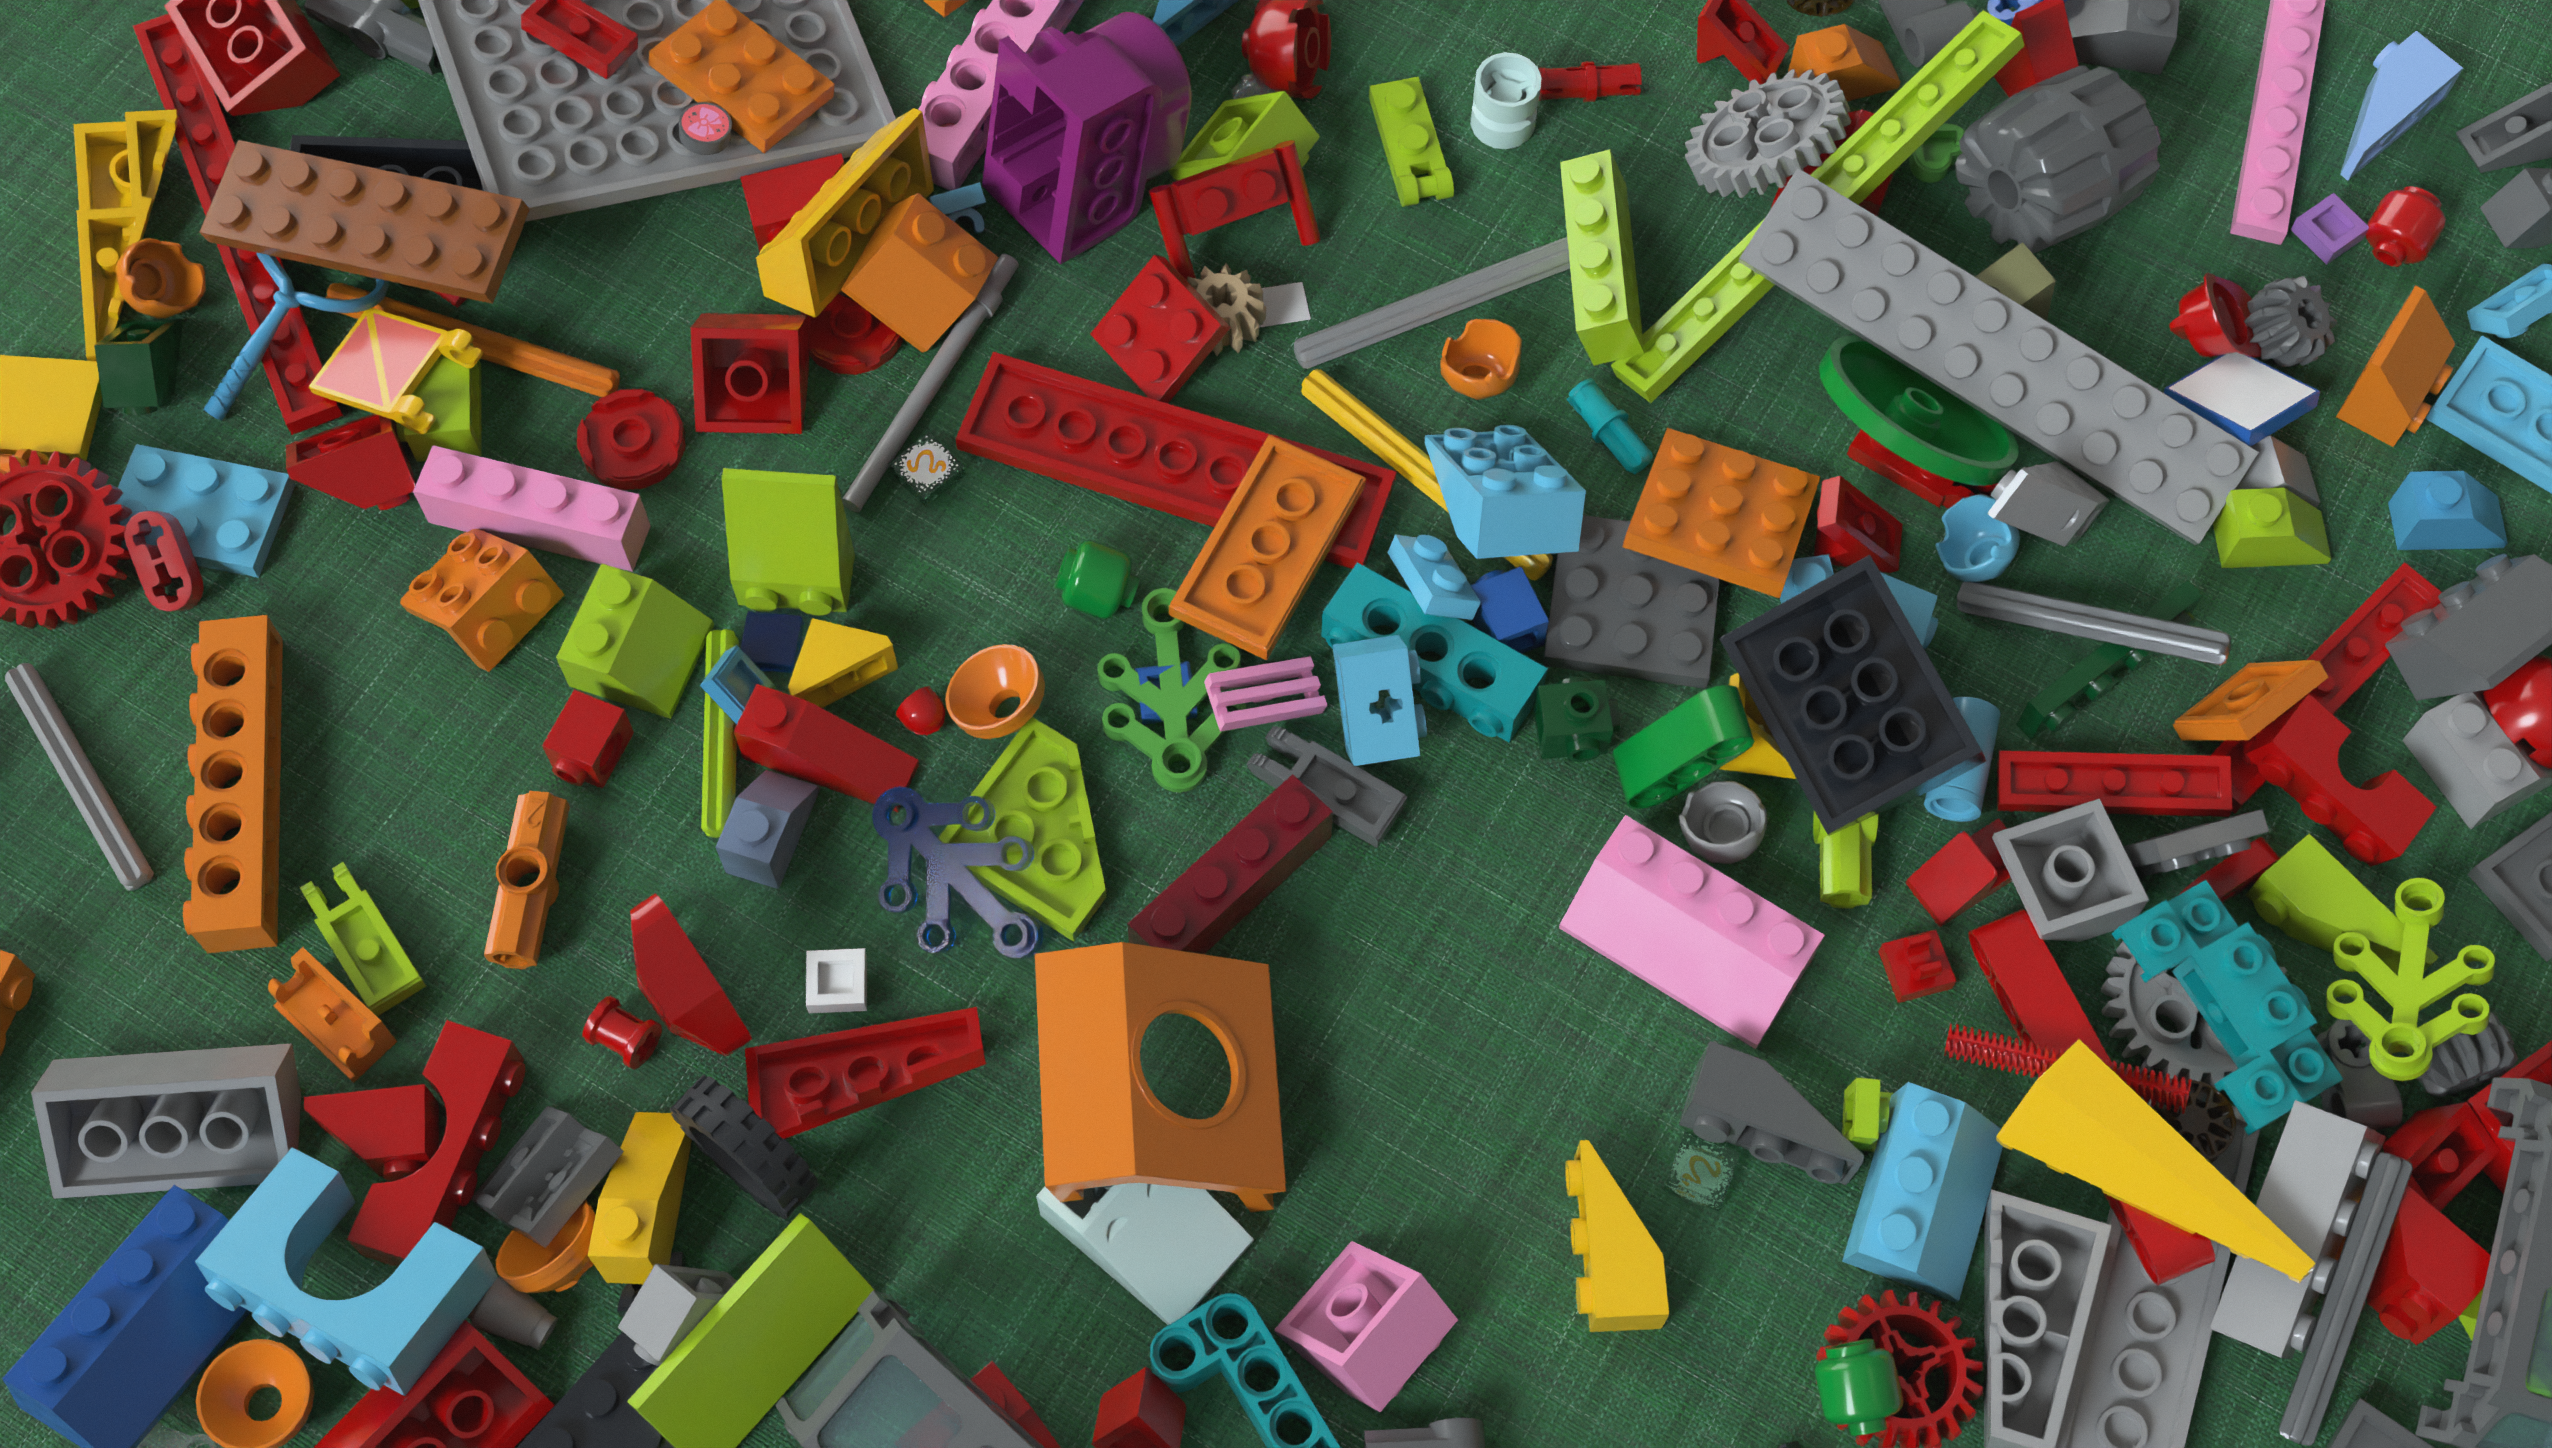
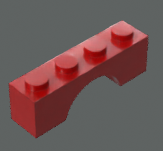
[347,1020,525,1267]

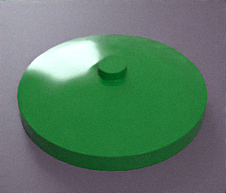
[1819,335,2019,486]

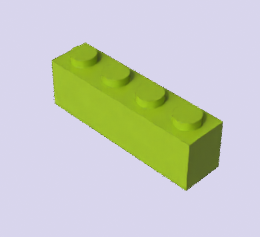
[1560,149,1645,366]

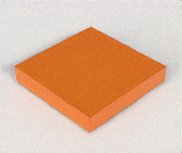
[2172,660,2328,741]

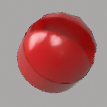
[896,686,945,735]

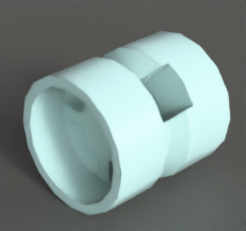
[1470,52,1542,149]

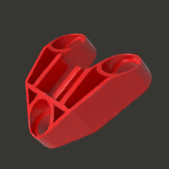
[630,893,752,1056]

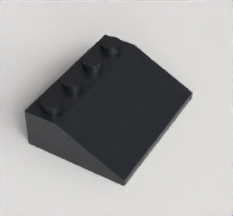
[1719,555,1986,836]

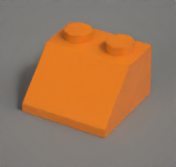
[841,193,999,353]
[2336,285,2455,447]

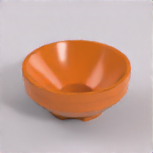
[945,644,1045,739]
[496,1199,596,1293]
[196,1339,314,1448]

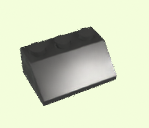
[2385,554,2552,701]

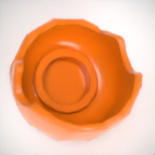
[115,238,206,319]
[1440,319,1522,400]

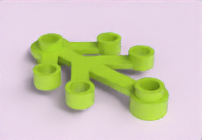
[2326,878,2495,1081]

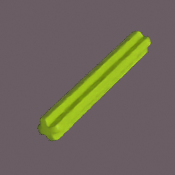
[701,629,739,838]

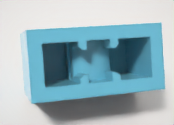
[1333,635,1427,766]

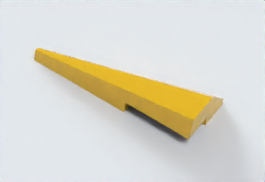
[73,110,178,361]
[1996,1039,2316,1284]

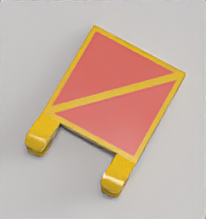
[308,308,483,435]

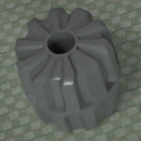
[1955,66,2161,253]

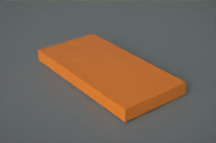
[1169,434,1366,660]

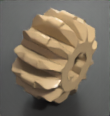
[1187,263,1266,356]

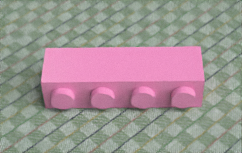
[413,446,651,572]

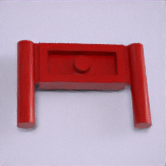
[1149,140,1321,280]

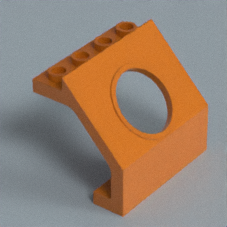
[1035,942,1286,1212]

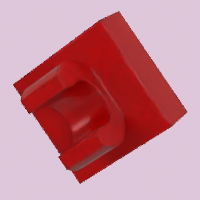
[1878,929,1956,1003]

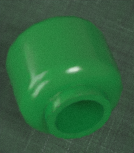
[1054,540,1140,619]
[1815,1339,1903,1436]

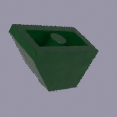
[94,319,182,415]

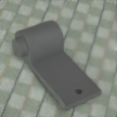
[1878,0,1978,67]

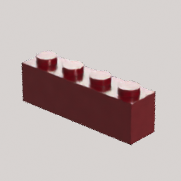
[1127,774,1333,954]

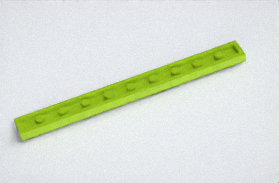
[1611,10,2024,403]

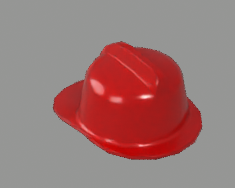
[2169,272,2261,358]

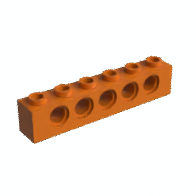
[183,615,283,953]

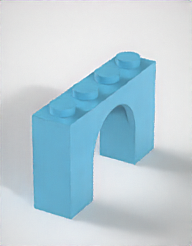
[195,1147,498,1396]

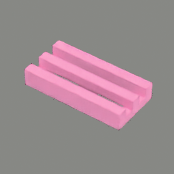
[1204,656,1327,732]

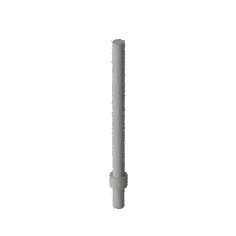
[842,254,1019,512]

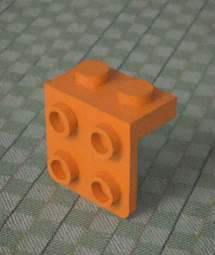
[400,529,565,672]

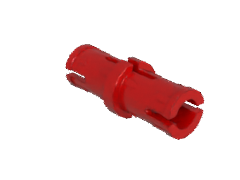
[1538,61,1642,102]

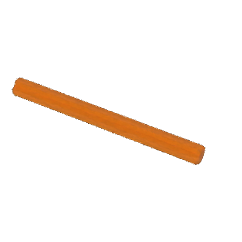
[326,283,620,397]

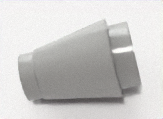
[467,1276,558,1351]

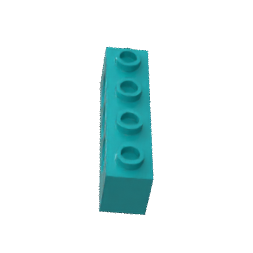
[1321,562,1548,743]

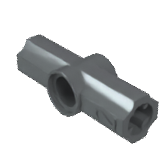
[304,0,443,75]

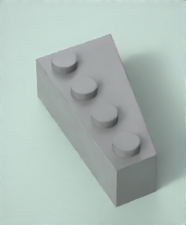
[2210,1100,2386,1359]
[1984,1189,2112,1448]

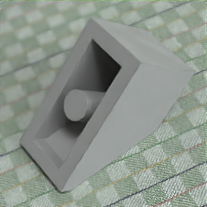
[618,1264,737,1366]

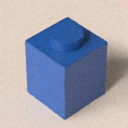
[1471,567,1549,654]

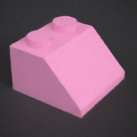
[1274,1241,1458,1412]

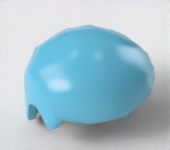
[1935,494,2020,582]

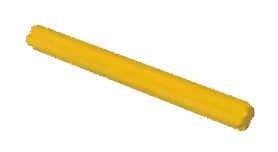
[1301,369,1553,580]

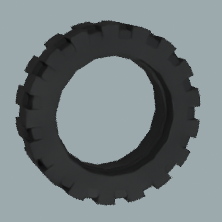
[670,1075,819,1219]

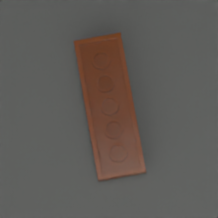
[199,140,530,304]

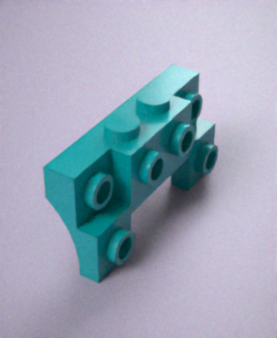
[2112,880,2343,1136]

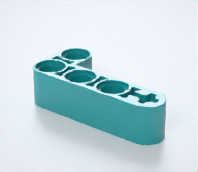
[1150,1293,1340,1448]

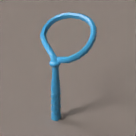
[204,252,389,420]

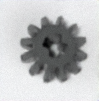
[2244,276,2338,368]
[2409,1012,2518,1097]

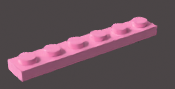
[2230,0,2326,245]

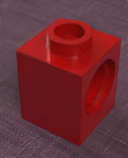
[542,689,634,789]

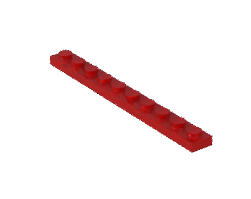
[133,13,343,435]

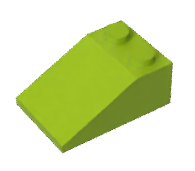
[722,468,855,616]

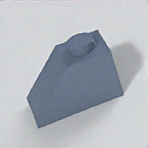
[715,770,820,889]

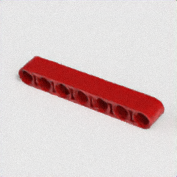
[1968,909,2215,1286]

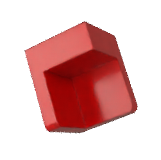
[1092,1366,1186,1448]

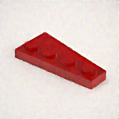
[745,1007,986,1139]

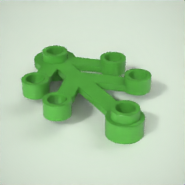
[1098,588,1246,793]

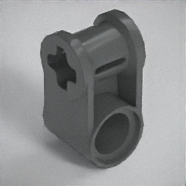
[2316,1019,2403,1130]

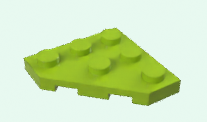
[932,717,1106,942]

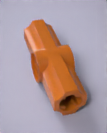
[484,791,570,970]

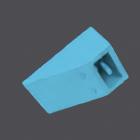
[1424,425,1586,559]

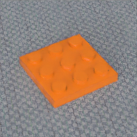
[1622,428,1820,599]

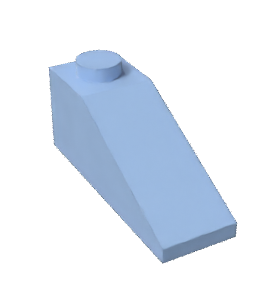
[2340,31,2463,180]

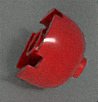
[1241,0,1331,99]
[2483,655,2552,769]

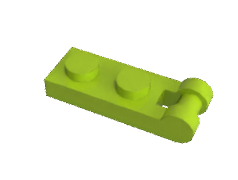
[1369,77,1454,207]

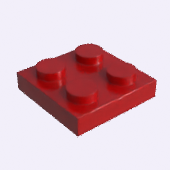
[1090,255,1231,403]

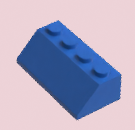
[2,1184,251,1448]

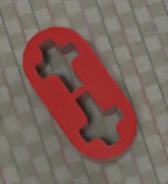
[124,511,204,612]
[2179,837,2280,904]

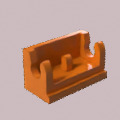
[268,947,397,1083]

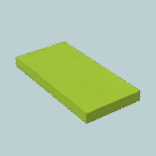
[627,1213,874,1448]

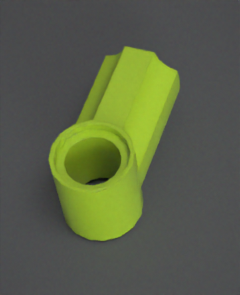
[1813,811,1878,909]

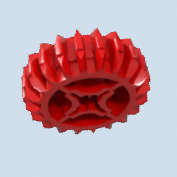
[1816,1289,1983,1448]

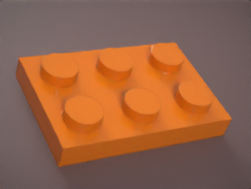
[649,0,835,154]

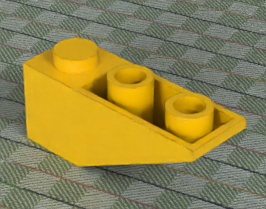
[1565,1140,1669,1332]

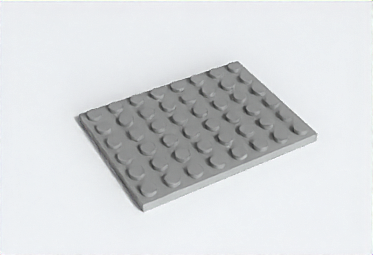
[418,0,896,222]

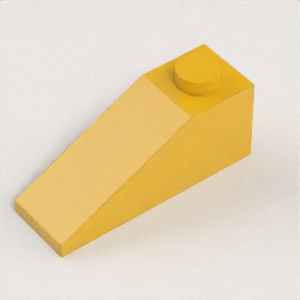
[588,1112,692,1284]

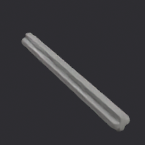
[1294,237,1570,369]

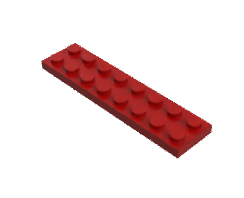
[955,352,1396,569]

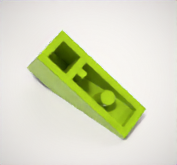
[2246,834,2439,976]

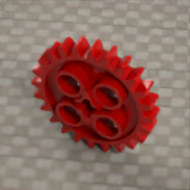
[0,450,132,629]

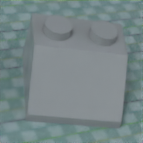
[2402,690,2552,830]
[1992,799,2149,942]

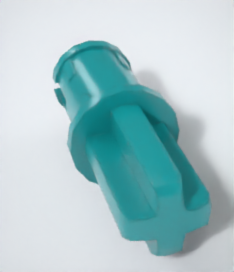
[1567,378,1653,474]

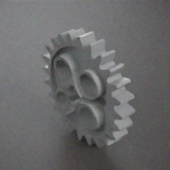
[1685,69,1851,198]
[2101,919,2287,1089]

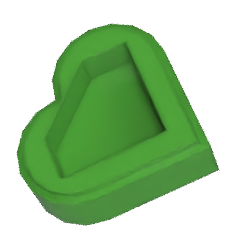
[1908,123,1965,183]

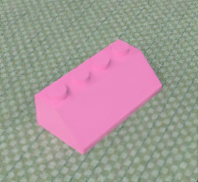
[1559,815,1824,1049]

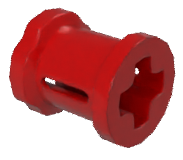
[582,995,662,1070]

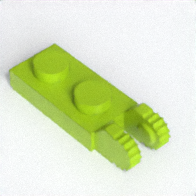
[300,862,426,1016]

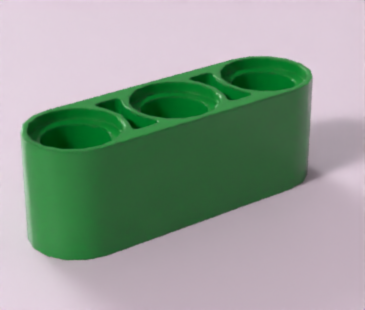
[1612,685,1754,809]

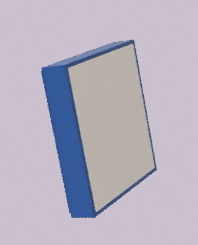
[2164,353,2320,447]

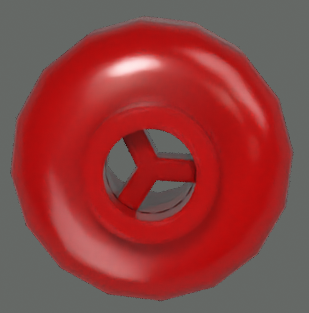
[2365,186,2446,267]

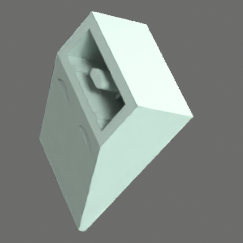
[1036,1183,1254,1325]

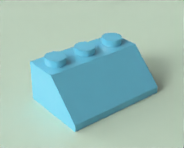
[1842,1082,2003,1303]

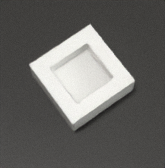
[806,948,867,1013]

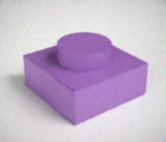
[2291,193,2369,265]

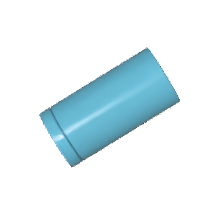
[1924,697,2001,822]

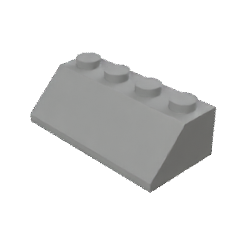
[31,1043,301,1199]

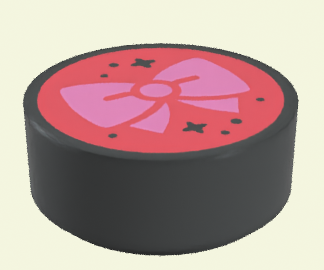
[679,102,732,155]

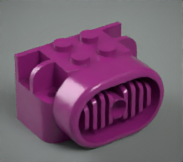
[982,12,1192,264]

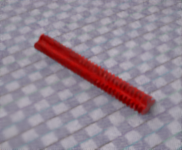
[1944,1023,2192,1114]

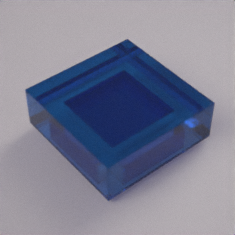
[741,611,804,673]

